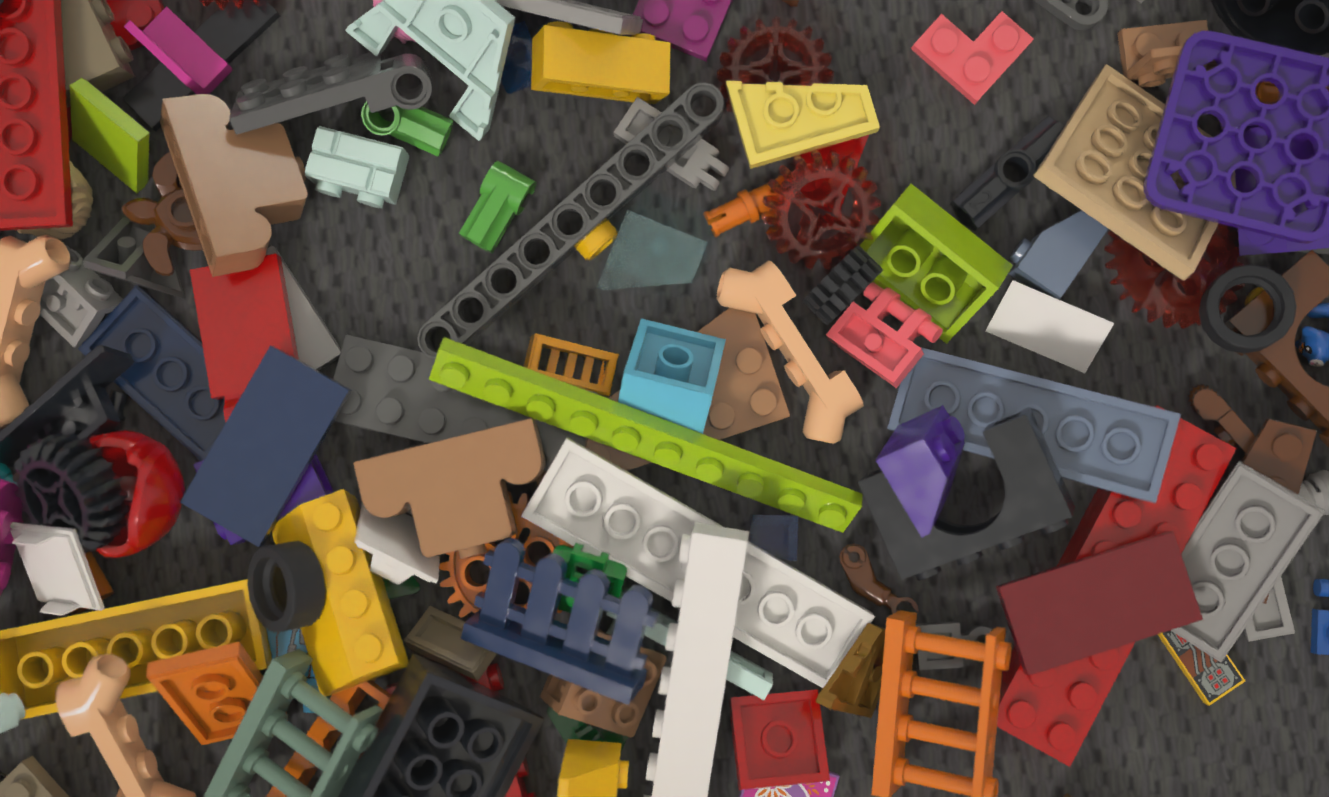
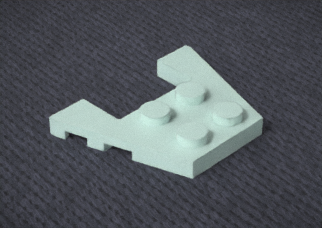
[345,0,515,141]

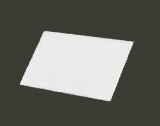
[986,280,1114,373]

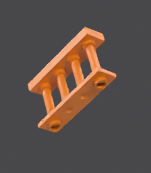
[871,610,1011,797]

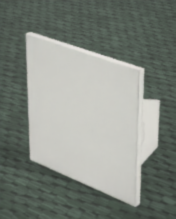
[354,501,440,585]
[10,522,105,616]

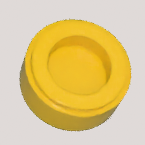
[576,221,618,261]

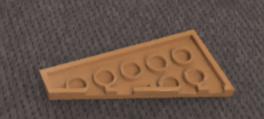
[536,308,790,486]

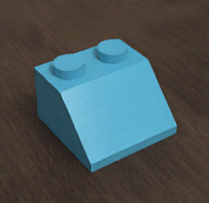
[618,318,726,434]

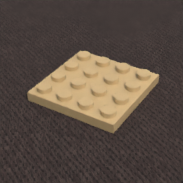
[1034,64,1236,281]

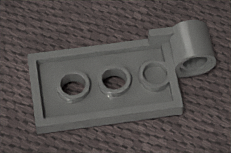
[229,52,432,135]

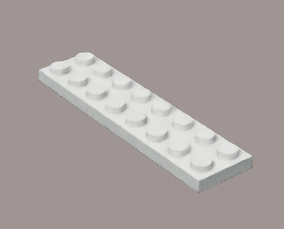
[521,437,875,688]

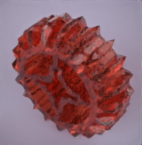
[717,15,834,113]
[762,150,881,269]

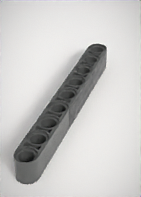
[417,82,723,359]

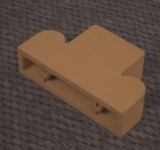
[160,94,308,277]
[353,418,546,559]

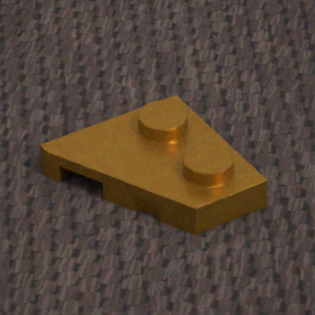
[816,623,886,718]

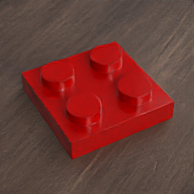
[729,689,830,791]

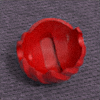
[89,430,185,558]

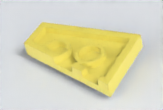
[726,81,880,169]

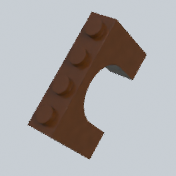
[1224,250,1329,448]

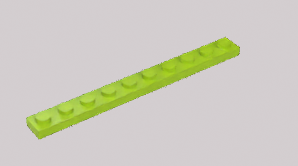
[429,337,863,533]

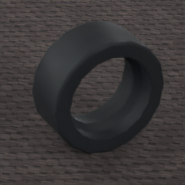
[1199,264,1297,354]
[247,541,326,632]

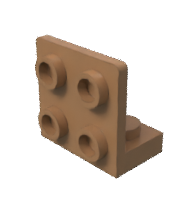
[1118,20,1218,88]
[540,629,666,737]

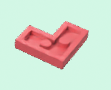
[911,11,1034,105]

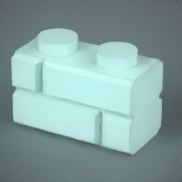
[305,126,409,208]

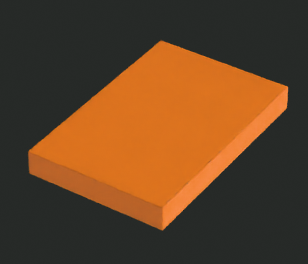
[146,642,288,745]

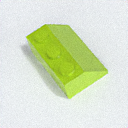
[860,184,1013,344]

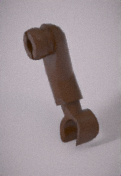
[839,544,919,614]

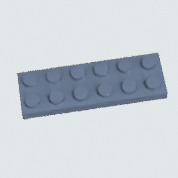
[887,347,1181,504]

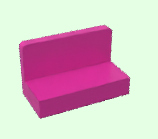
[124,6,233,94]

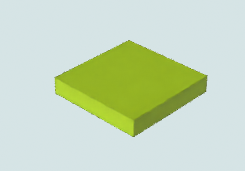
[70,78,149,193]

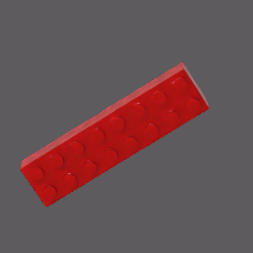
[978,405,1237,767]

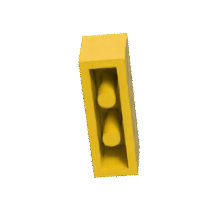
[531,22,670,104]

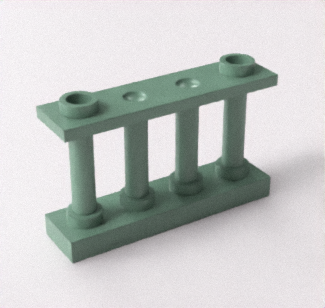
[204,649,383,797]

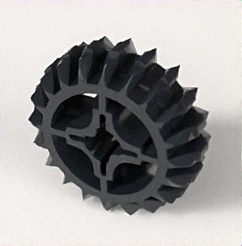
[12,433,130,554]

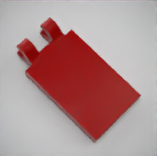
[190,253,299,422]

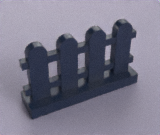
[461,538,659,705]

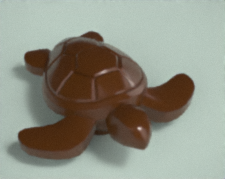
[121,151,203,276]

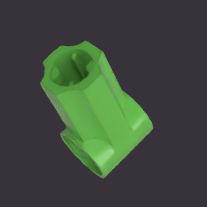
[361,101,454,157]
[459,160,537,254]

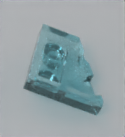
[597,210,709,290]

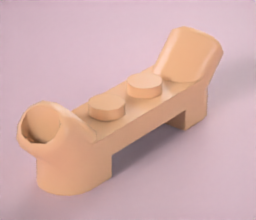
[0,235,71,429]
[717,260,864,444]
[56,654,197,797]

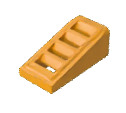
[523,333,619,397]

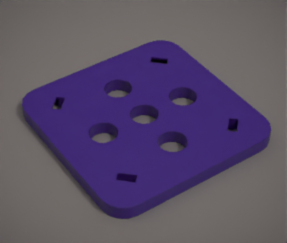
[1143,31,1329,244]

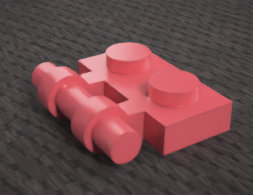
[826,282,943,388]

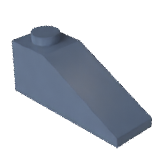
[1008,210,1108,299]

